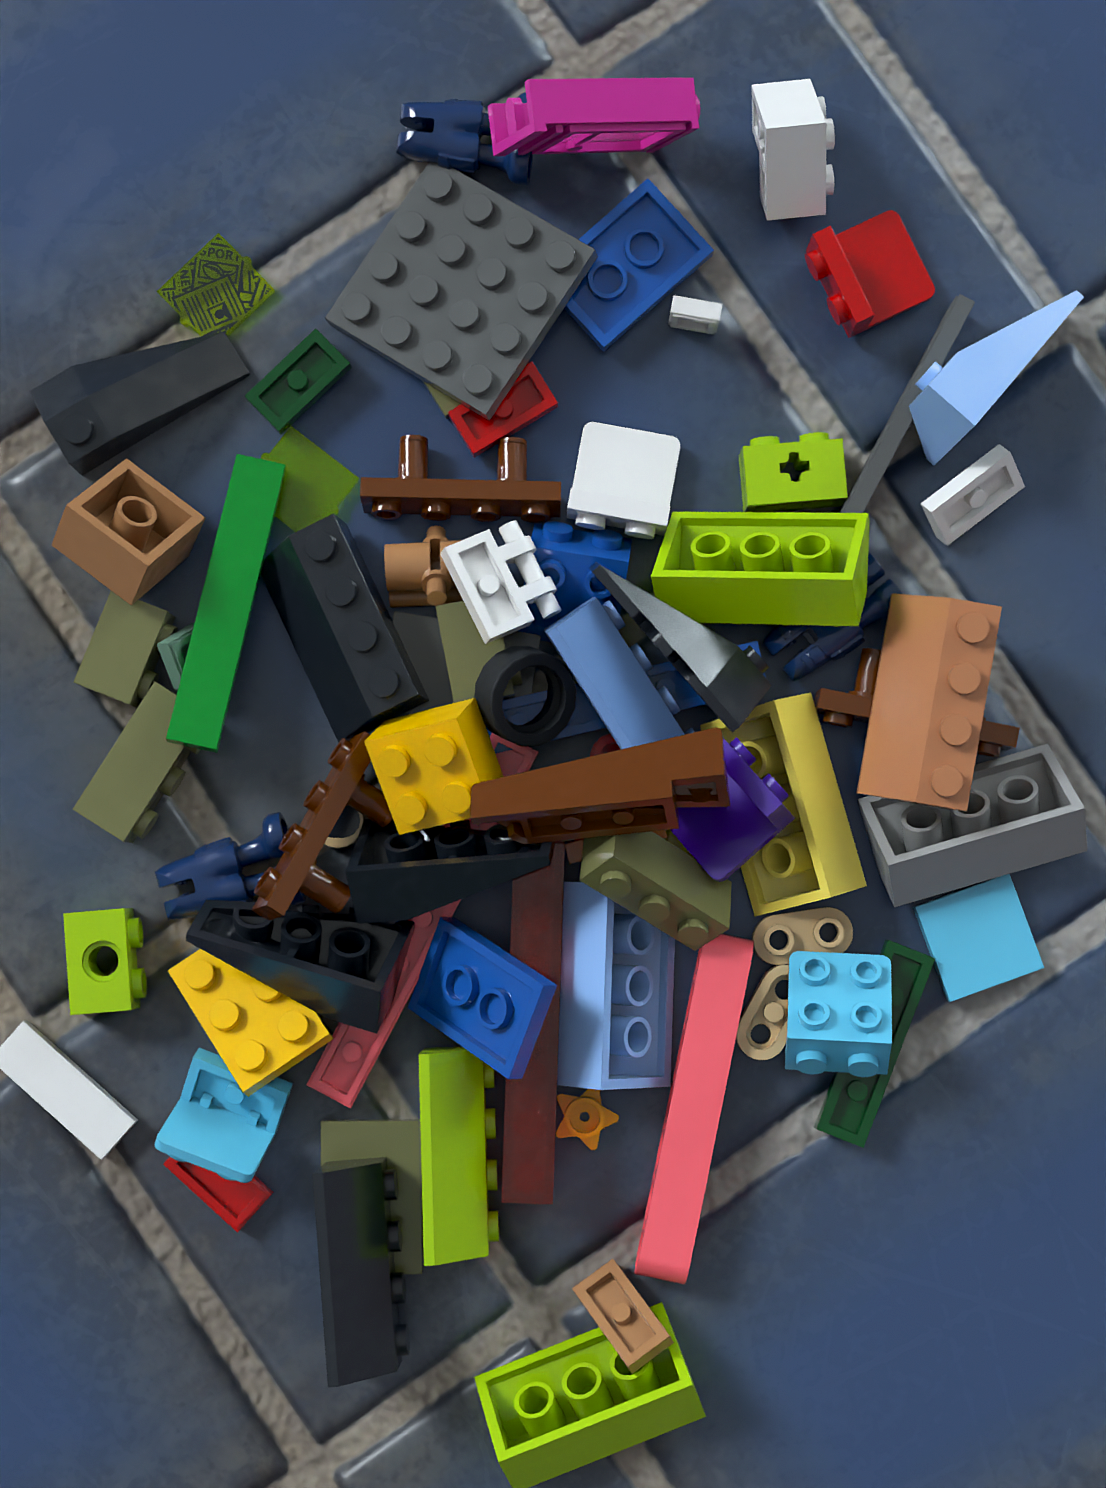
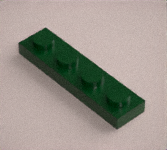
[814,939,936,1148]

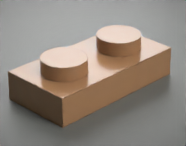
[572,1259,674,1374]

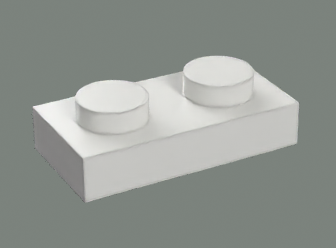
[921,444,1025,546]

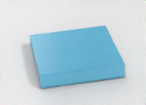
[913,874,1044,1002]

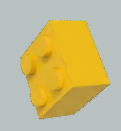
[364,698,504,835]

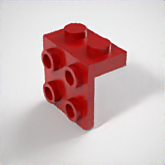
[805,210,935,338]

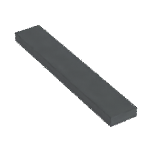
[839,294,975,513]

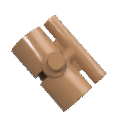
[384,525,463,608]

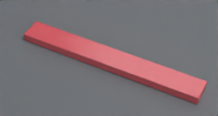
[306,733,539,1109]

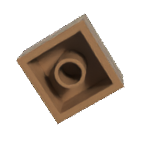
[51,458,206,605]

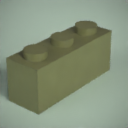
[72,681,201,843]
[579,831,732,951]

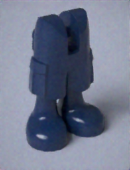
[396,92,533,185]
[762,551,903,682]
[155,812,306,920]

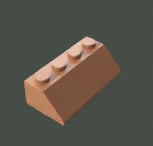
[857,593,1002,811]

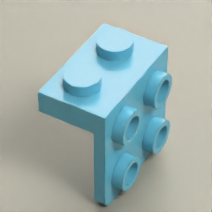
[785,951,892,1077]
[154,1048,293,1183]

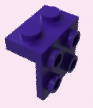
[670,737,795,882]

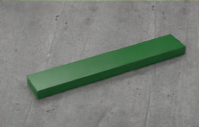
[166,454,286,753]

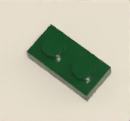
[245,328,352,435]

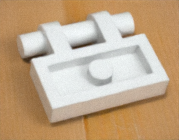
[440,520,561,644]

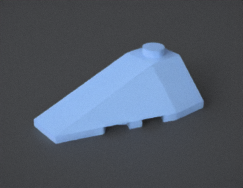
[909,290,1084,465]

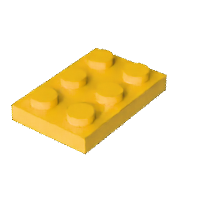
[168,949,334,1097]

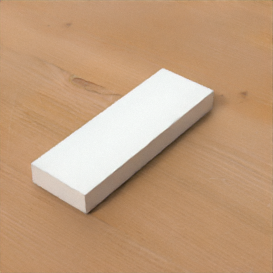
[0,1020,138,1160]

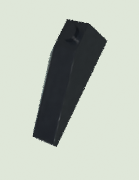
[345,819,555,925]

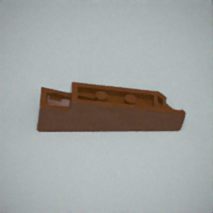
[470,727,730,844]

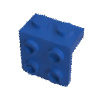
[518,521,632,642]

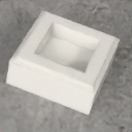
[668,295,723,334]

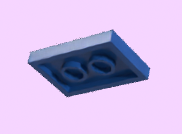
[564,178,714,352]
[408,917,557,1079]

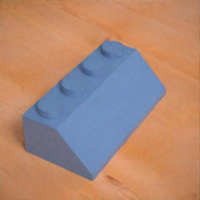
[543,597,694,749]

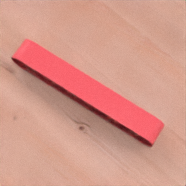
[634,934,754,1284]

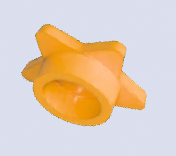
[555,1089,619,1150]

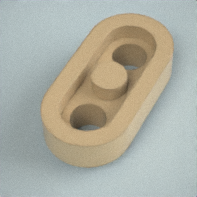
[752,907,853,965]
[736,964,789,1060]

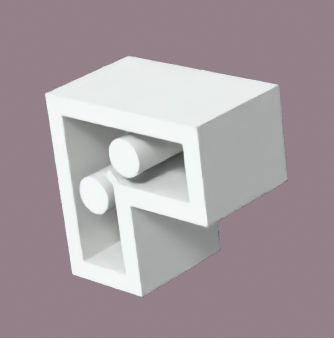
[752,79,835,221]

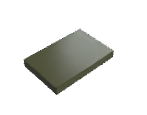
[321,1119,423,1274]

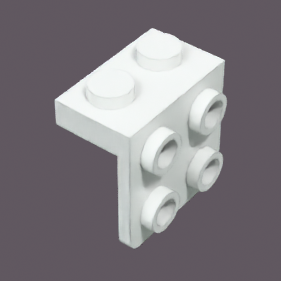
[567,422,680,539]

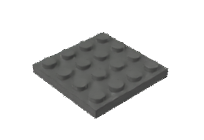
[325,162,598,421]

